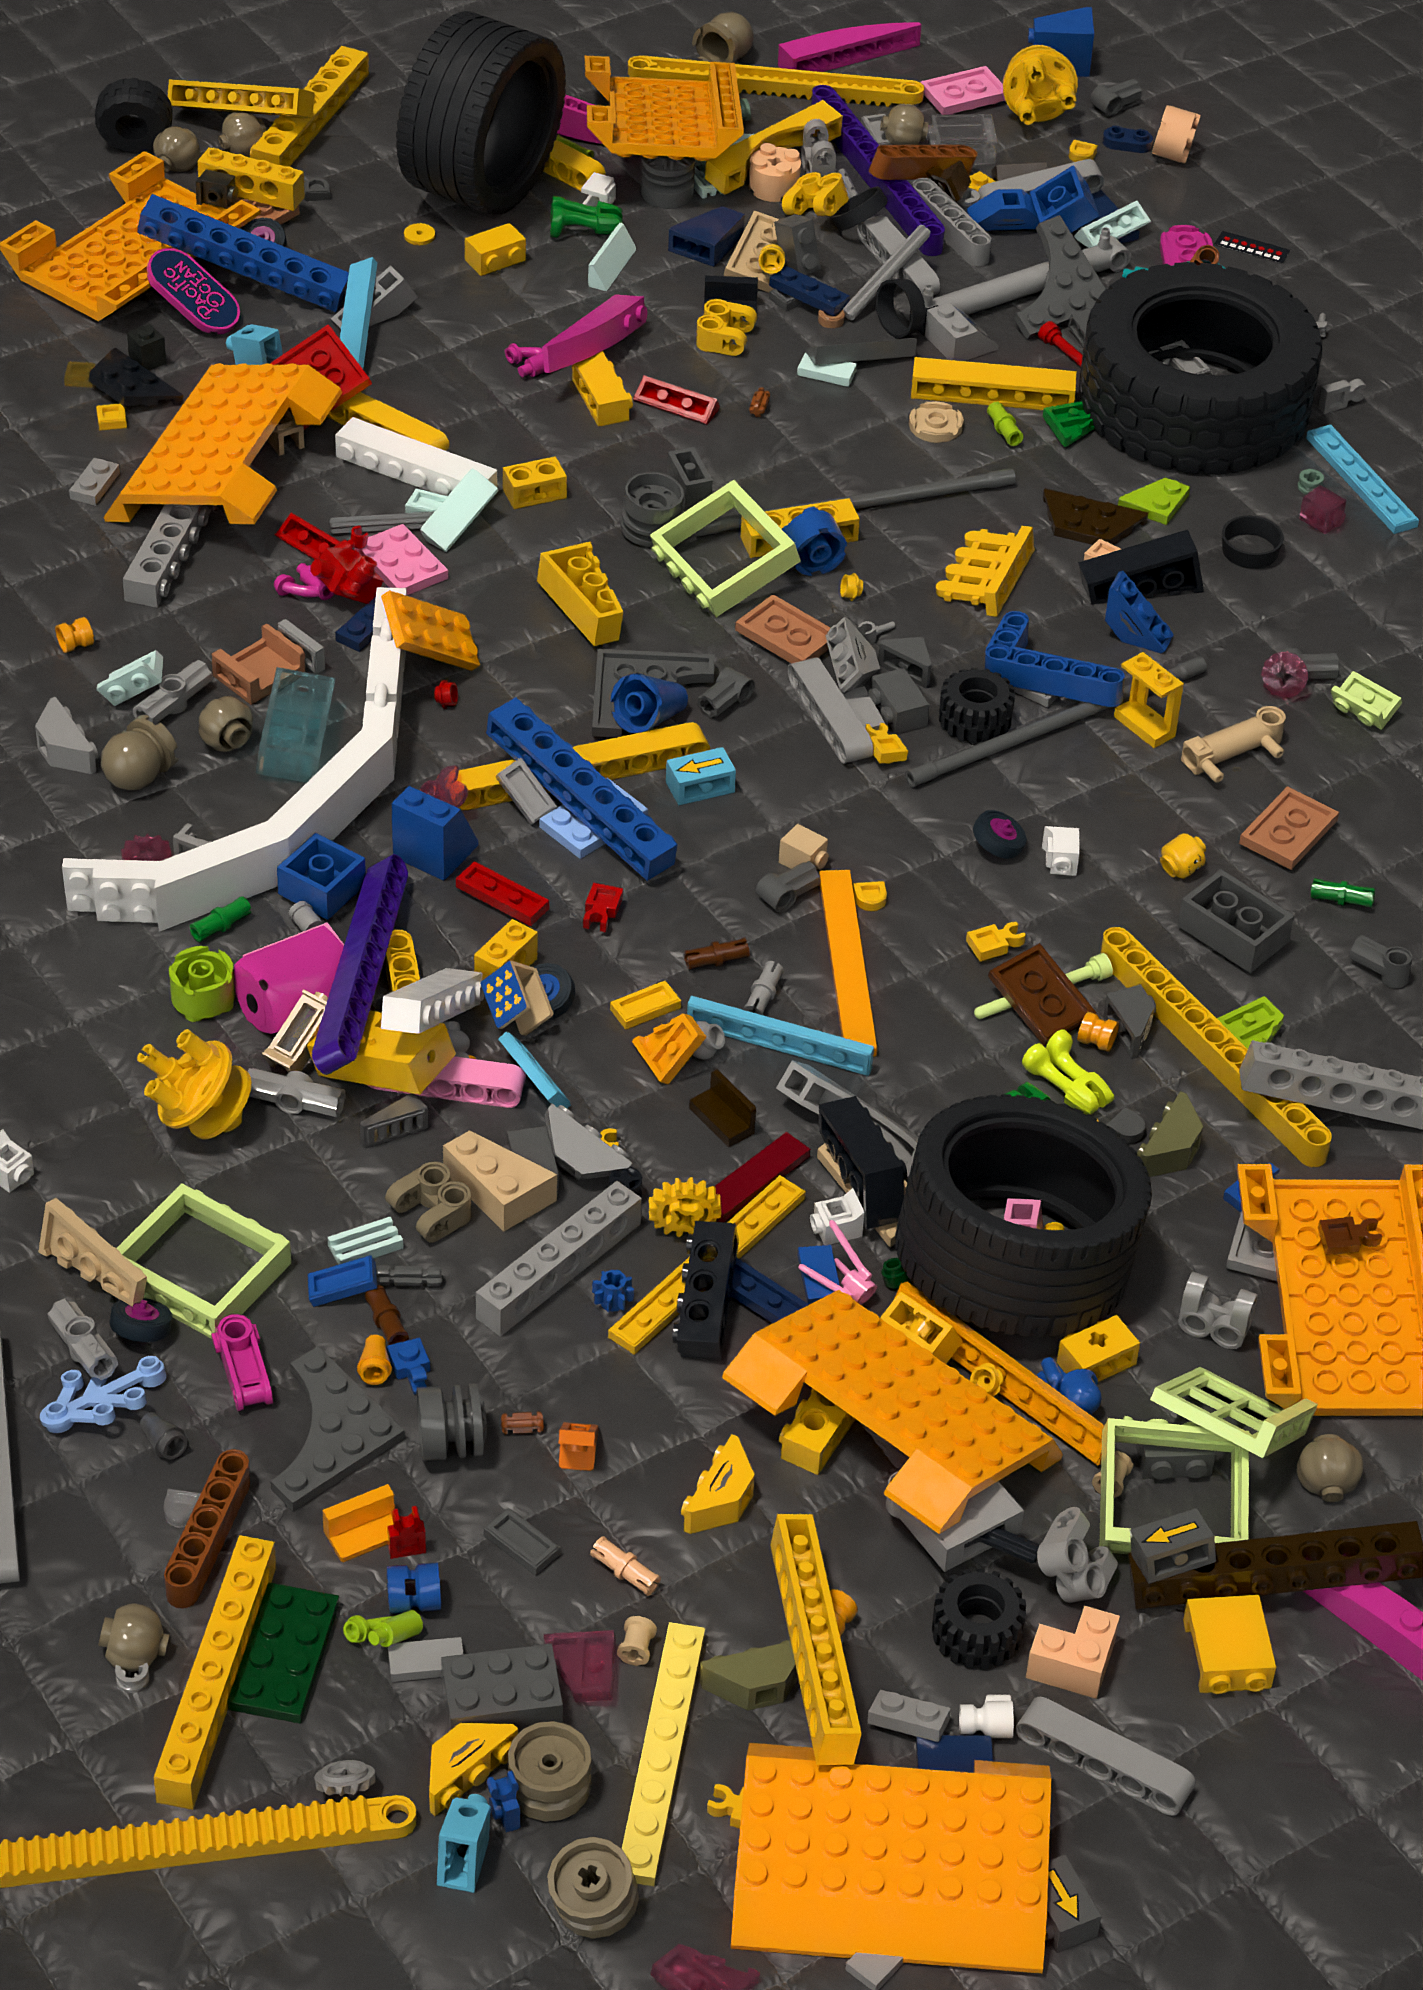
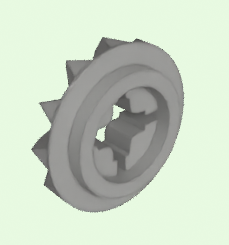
[314,1760,375,1796]

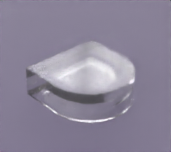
[163,1489,201,1528]

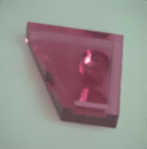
[543,1630,616,1702]
[650,1944,760,1990]

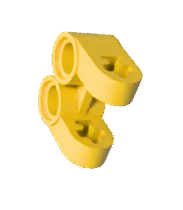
[782,172,849,216]
[696,299,758,356]

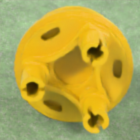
[1003,45,1078,125]
[137,1029,251,1139]

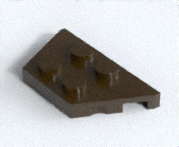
[1043,488,1149,545]

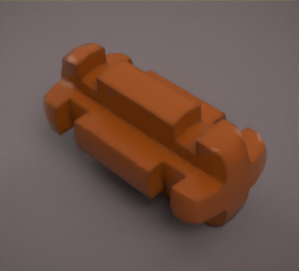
[749,387,770,417]
[501,1411,544,1434]

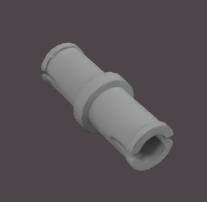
[743,961,784,1015]

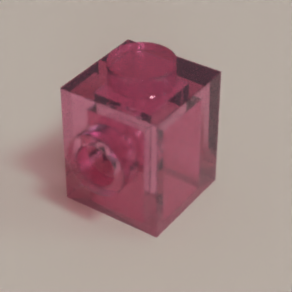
[1299,485,1347,534]

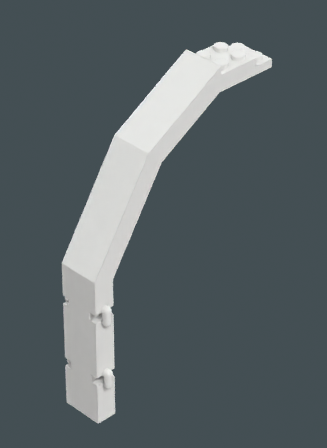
[62,587,407,932]

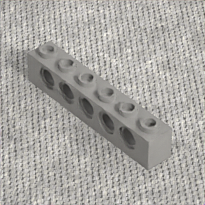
[123,504,217,608]
[1239,1040,1423,1129]
[476,1181,642,1337]

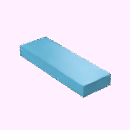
[498,1032,571,1108]

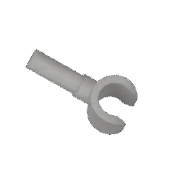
[1316,313,1327,337]
[858,621,895,644]

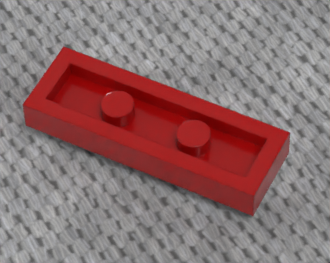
[456,861,549,926]

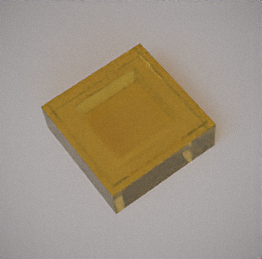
[64,362,95,388]

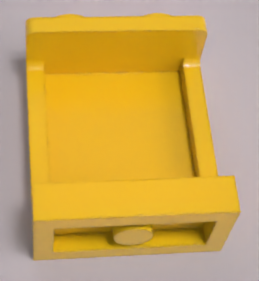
[1183,1595,1276,1694]

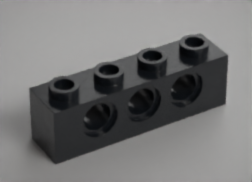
[672,1221,739,1359]

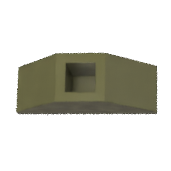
[1137,1091,1203,1177]
[700,1640,798,1711]

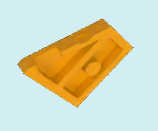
[632,1013,706,1084]

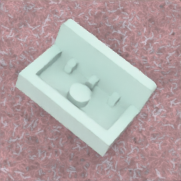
[97,650,163,706]

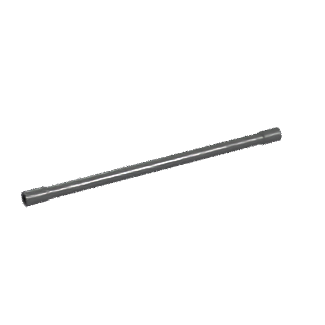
[694,468,1016,537]
[905,656,1207,787]

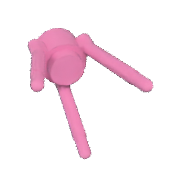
[798,1220,877,1305]

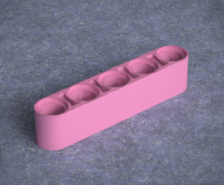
[367,1056,526,1108]

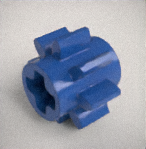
[592,1270,634,1312]

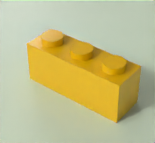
[572,351,633,427]

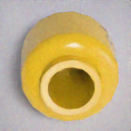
[1160,833,1206,879]

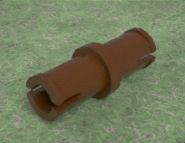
[684,937,750,970]
[365,1285,409,1345]

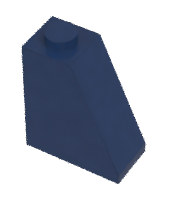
[668,206,745,267]

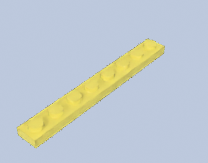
[622,1622,705,1886]

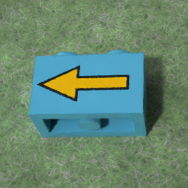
[666,747,736,806]

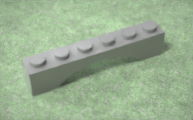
[776,1060,919,1177]

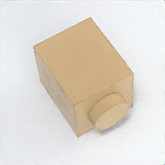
[779,824,829,870]

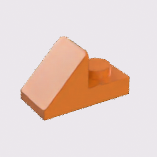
[558,1422,599,1471]

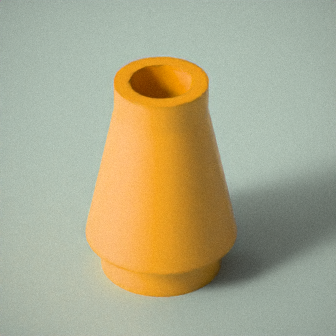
[357,1335,392,1385]

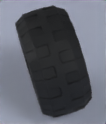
[95,78,173,153]

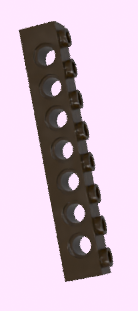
[1128,1521,1423,1609]

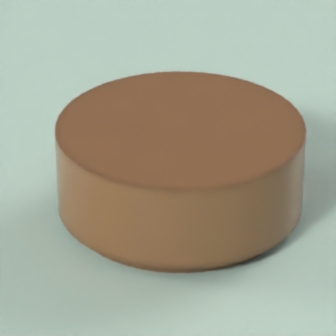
[818,309,845,328]

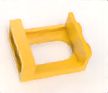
[1114,652,1184,748]

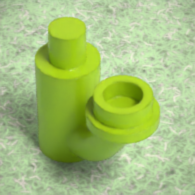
[343,1610,423,1647]

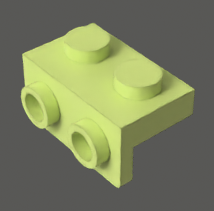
[1331,671,1402,730]

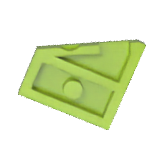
[1118,478,1190,525]
[1217,996,1284,1049]

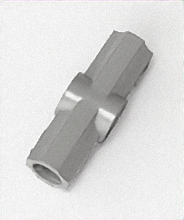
[133,660,213,724]
[247,1068,346,1117]
[47,1298,118,1380]

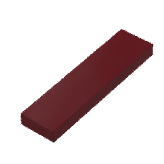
[714,1132,811,1223]

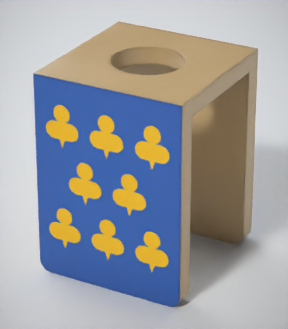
[480,960,553,1036]

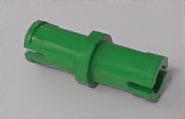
[1311,878,1376,908]
[190,896,251,942]

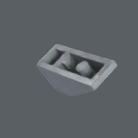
[331,265,418,329]

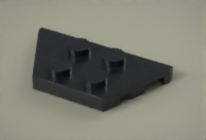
[88,348,183,406]

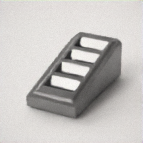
[360,1093,428,1149]

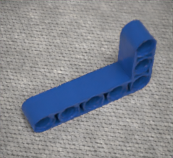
[985,611,1125,707]

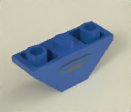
[966,189,1040,231]
[1105,570,1174,653]

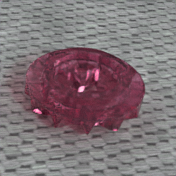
[1261,652,1308,699]
[121,833,172,861]

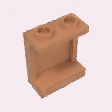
[211,624,305,705]

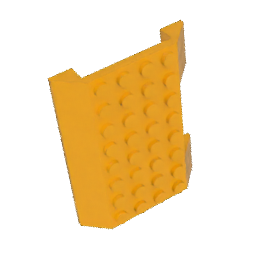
[584,55,744,161]
[0,151,261,321]
[103,363,342,524]
[1237,1164,1423,1416]
[722,1290,1063,1534]
[731,1743,1051,1974]

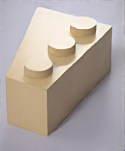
[443,1130,557,1231]

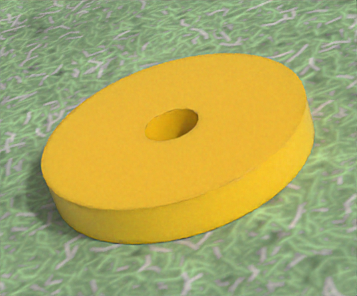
[404,223,435,245]

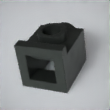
[196,169,238,208]

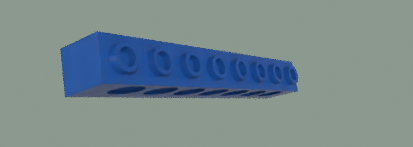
[137,194,349,312]
[486,698,678,881]

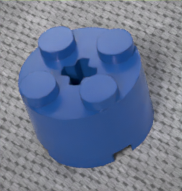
[782,507,847,576]

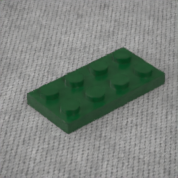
[227,1582,339,1724]

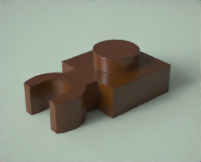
[1318,1217,1382,1256]

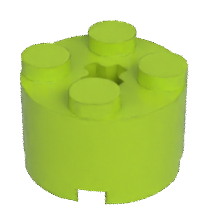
[169,946,235,1022]

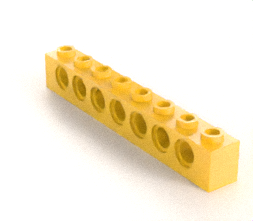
[250,46,369,166]
[770,1514,862,1765]
[154,1535,276,1810]

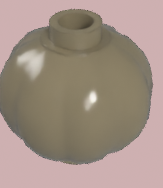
[880,104,928,145]
[218,111,267,157]
[153,126,200,172]
[198,696,253,752]
[1297,1434,1364,1502]
[98,1603,170,1672]

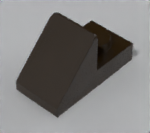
[926,161,971,202]

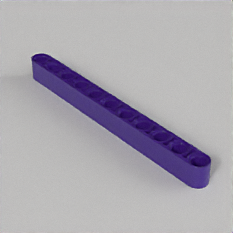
[811,85,945,256]
[312,854,408,1075]

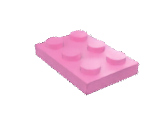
[920,66,1005,116]
[354,524,448,595]

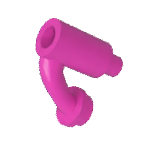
[505,343,545,377]
[274,563,334,600]

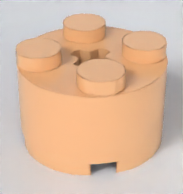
[1152,105,1201,164]
[749,143,801,202]

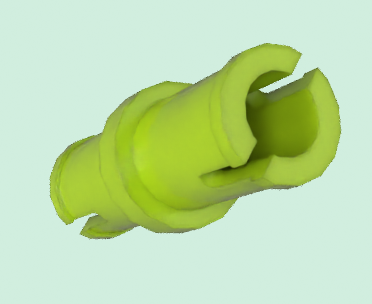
[987,402,1023,446]

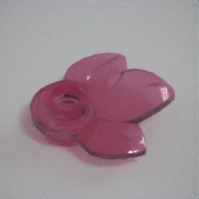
[420,765,468,808]

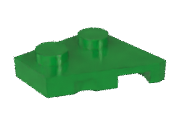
[1043,401,1095,447]

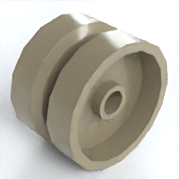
[508,1721,591,1822]
[547,1837,639,1938]

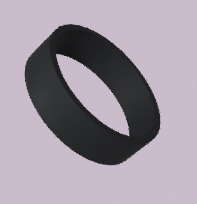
[831,186,888,231]

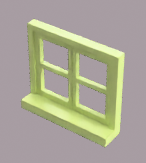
[1150,1367,1318,1458]

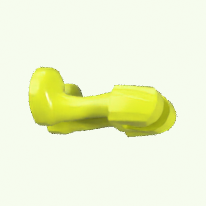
[1022,1029,1115,1115]

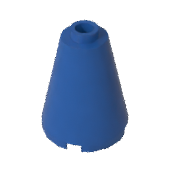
[611,673,688,733]

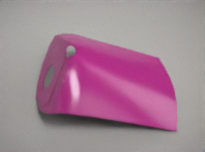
[234,925,344,1034]

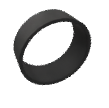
[876,279,926,338]
[1222,515,1284,568]

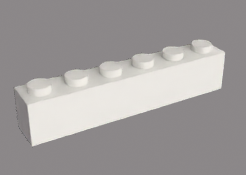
[335,417,497,496]
[381,968,485,1034]

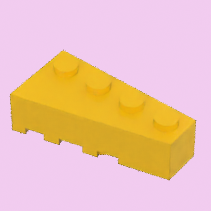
[537,542,623,646]

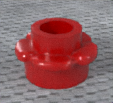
[434,680,458,709]

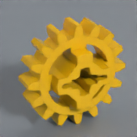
[648,1177,721,1237]

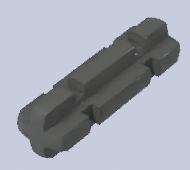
[376,1265,442,1287]

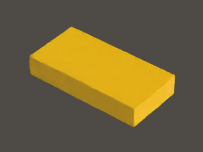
[610,981,681,1030]

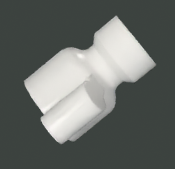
[959,1695,1014,1738]

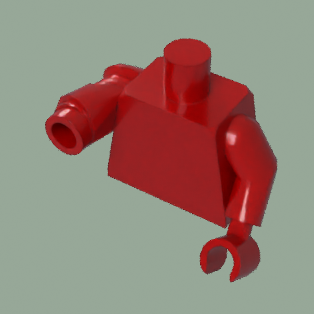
[310,526,384,604]

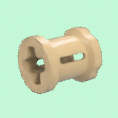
[1092,1451,1134,1498]
[617,1616,657,1666]

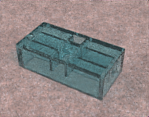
[256,667,336,783]

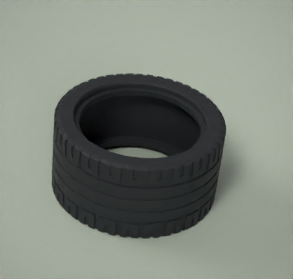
[396,11,566,215]
[895,1094,1152,1337]

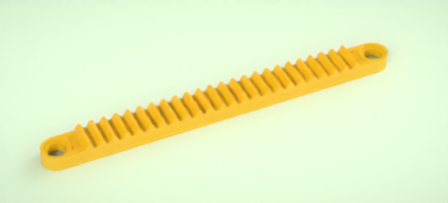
[627,55,924,107]
[0,1795,416,1888]

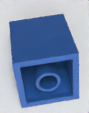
[1028,7,1094,77]
[391,786,478,881]

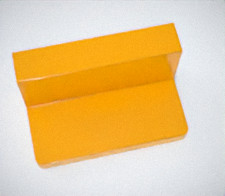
[322,1484,395,1562]

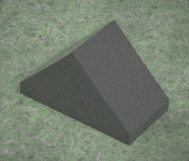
[878,637,932,688]

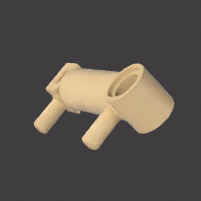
[1181,706,1286,783]

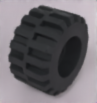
[938,668,1015,744]
[932,1568,1026,1670]

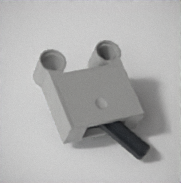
[886,1472,1039,1572]

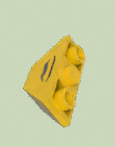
[681,1434,755,1534]
[429,1723,518,1816]

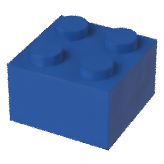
[1030,165,1099,233]
[277,833,366,920]

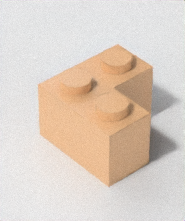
[1026,1606,1120,1699]

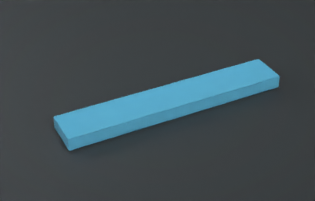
[340,257,378,369]
[1306,424,1419,534]
[687,996,874,1076]

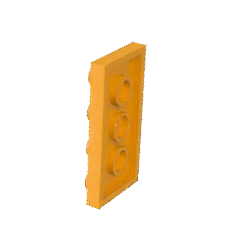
[381,590,480,671]

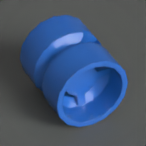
[387,1562,441,1614]

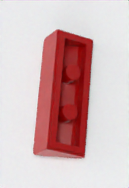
[633,375,720,425]
[275,512,354,560]

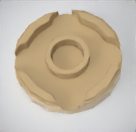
[909,401,964,443]

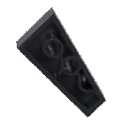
[1078,529,1204,605]
[818,1096,907,1230]

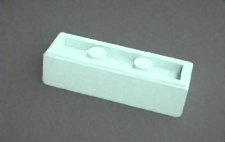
[1074,201,1151,248]
[588,223,636,291]
[420,468,499,552]

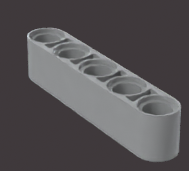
[978,159,1105,200]
[912,178,991,267]
[857,215,940,296]
[788,657,873,764]
[1015,1697,1196,1816]

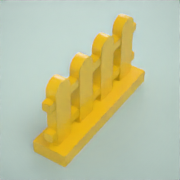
[936,526,1035,617]

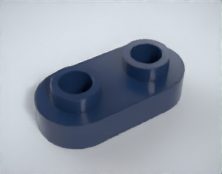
[1102,126,1153,153]

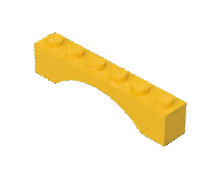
[705,100,843,195]

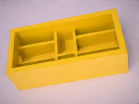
[306,1011,456,1095]

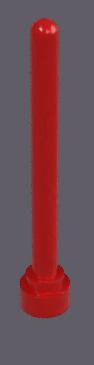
[1038,321,1083,367]

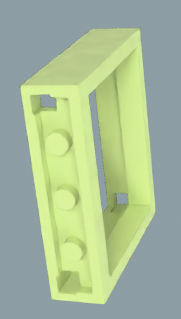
[650,480,801,618]
[117,1183,291,1339]
[1099,1416,1249,1554]

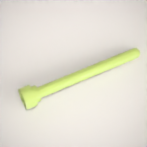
[974,953,1113,1019]

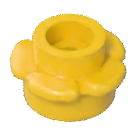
[840,573,863,601]
[970,1363,1004,1397]

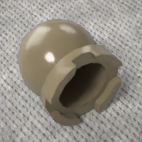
[692,11,754,63]
[101,715,179,790]

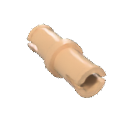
[590,1536,661,1596]

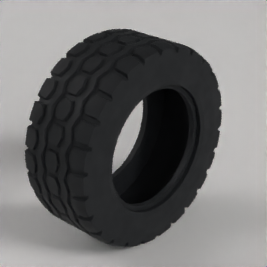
[1079,262,1322,474]

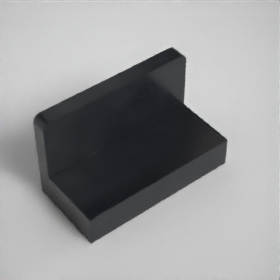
[704,275,758,318]

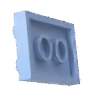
[539,778,648,859]

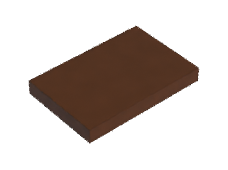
[988,943,1096,1046]

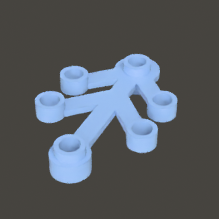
[40,1356,166,1433]

